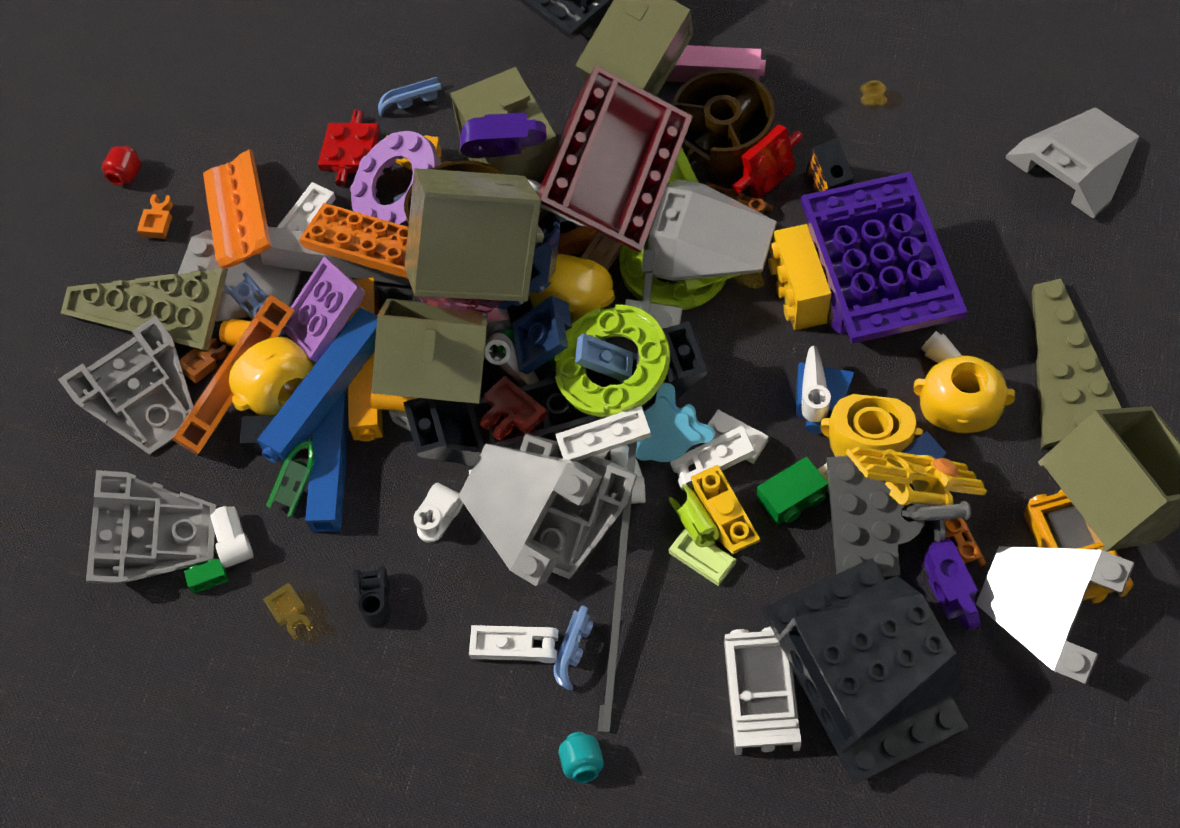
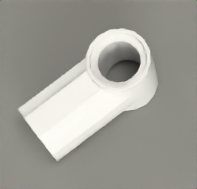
[210,506,254,568]

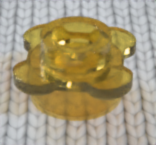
[860,80,887,105]

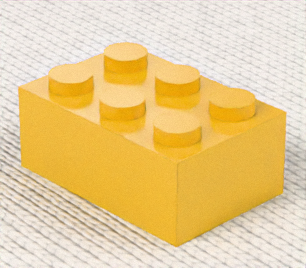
[768,224,831,331]

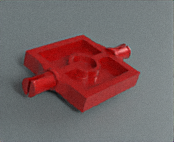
[318,109,380,187]
[732,124,803,199]

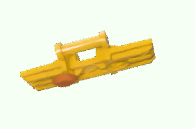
[846,447,987,506]

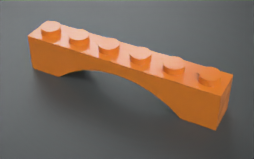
[172,294,295,455]

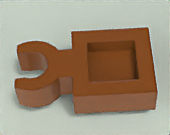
[179,338,228,383]

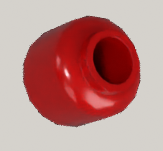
[101,146,142,186]

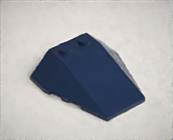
[465,213,560,309]

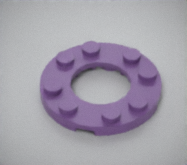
[350,131,441,226]

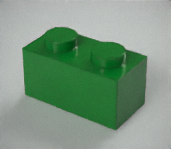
[184,559,229,594]

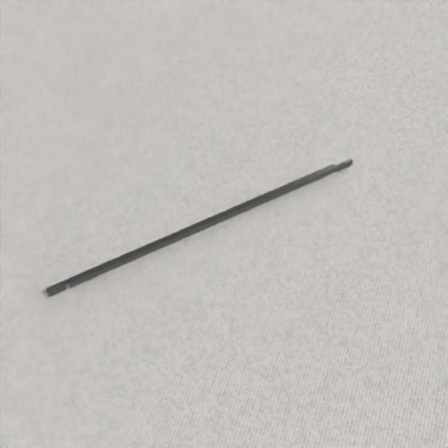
[598,249,655,732]

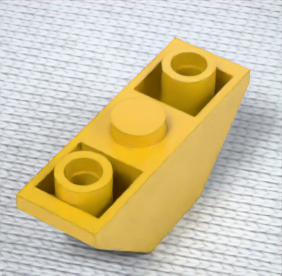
[691,464,760,554]

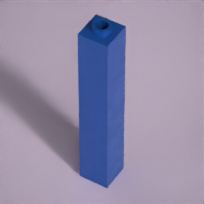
[257,307,377,463]
[305,387,349,533]

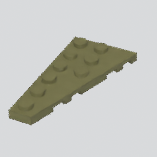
[61,268,228,351]
[1032,278,1121,450]

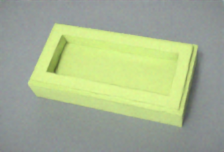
[669,528,736,586]

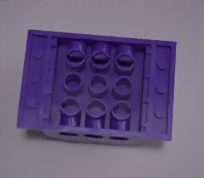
[801,171,967,344]

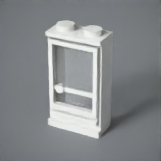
[724,627,801,755]

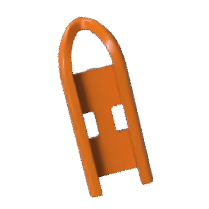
[944,518,986,567]

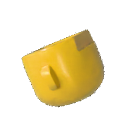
[529,253,615,324]
[229,337,317,416]
[913,356,1015,433]
[821,394,923,457]

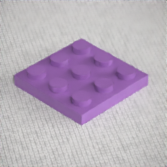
[282,256,366,362]

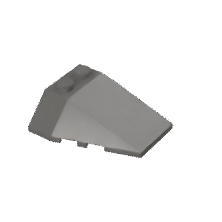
[178,230,302,322]
[58,316,193,455]
[520,434,637,579]
[86,470,216,584]

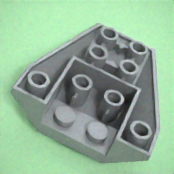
[1006,107,1139,219]
[645,179,777,281]

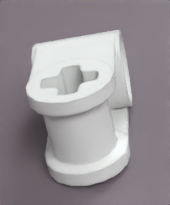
[414,483,463,543]

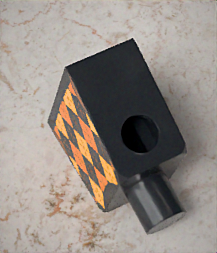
[806,138,854,192]

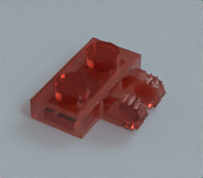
[480,376,547,440]

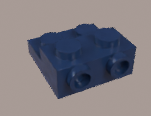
[512,296,572,375]

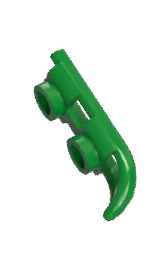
[266,440,315,517]

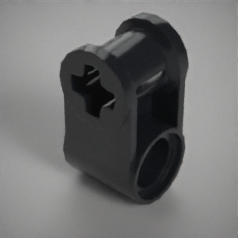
[354,565,390,628]

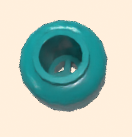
[558,732,604,783]

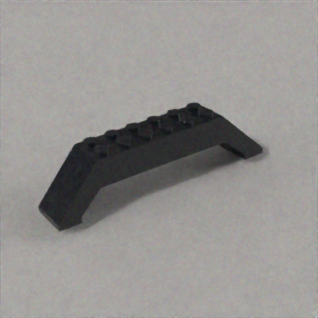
[403,321,708,466]

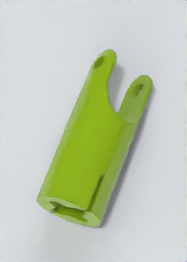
[669,483,720,547]

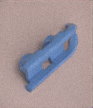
[378,77,442,116]
[225,272,284,337]
[554,606,593,690]

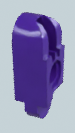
[460,113,547,158]
[924,537,980,631]

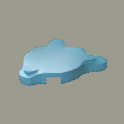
[636,383,715,462]

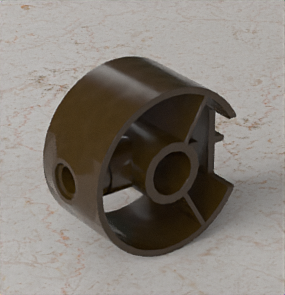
[672,69,775,184]

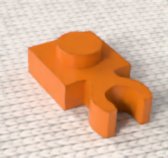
[137,194,173,239]

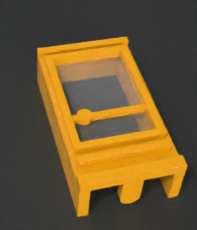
[1023,489,1134,604]

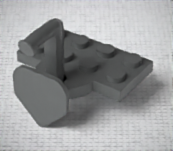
[826,456,971,577]

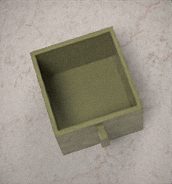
[575,0,694,97]
[450,67,557,184]
[405,168,544,301]
[371,299,489,404]
[1038,406,1180,552]

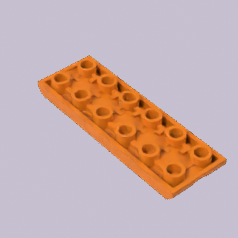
[203,149,272,269]
[299,203,408,279]

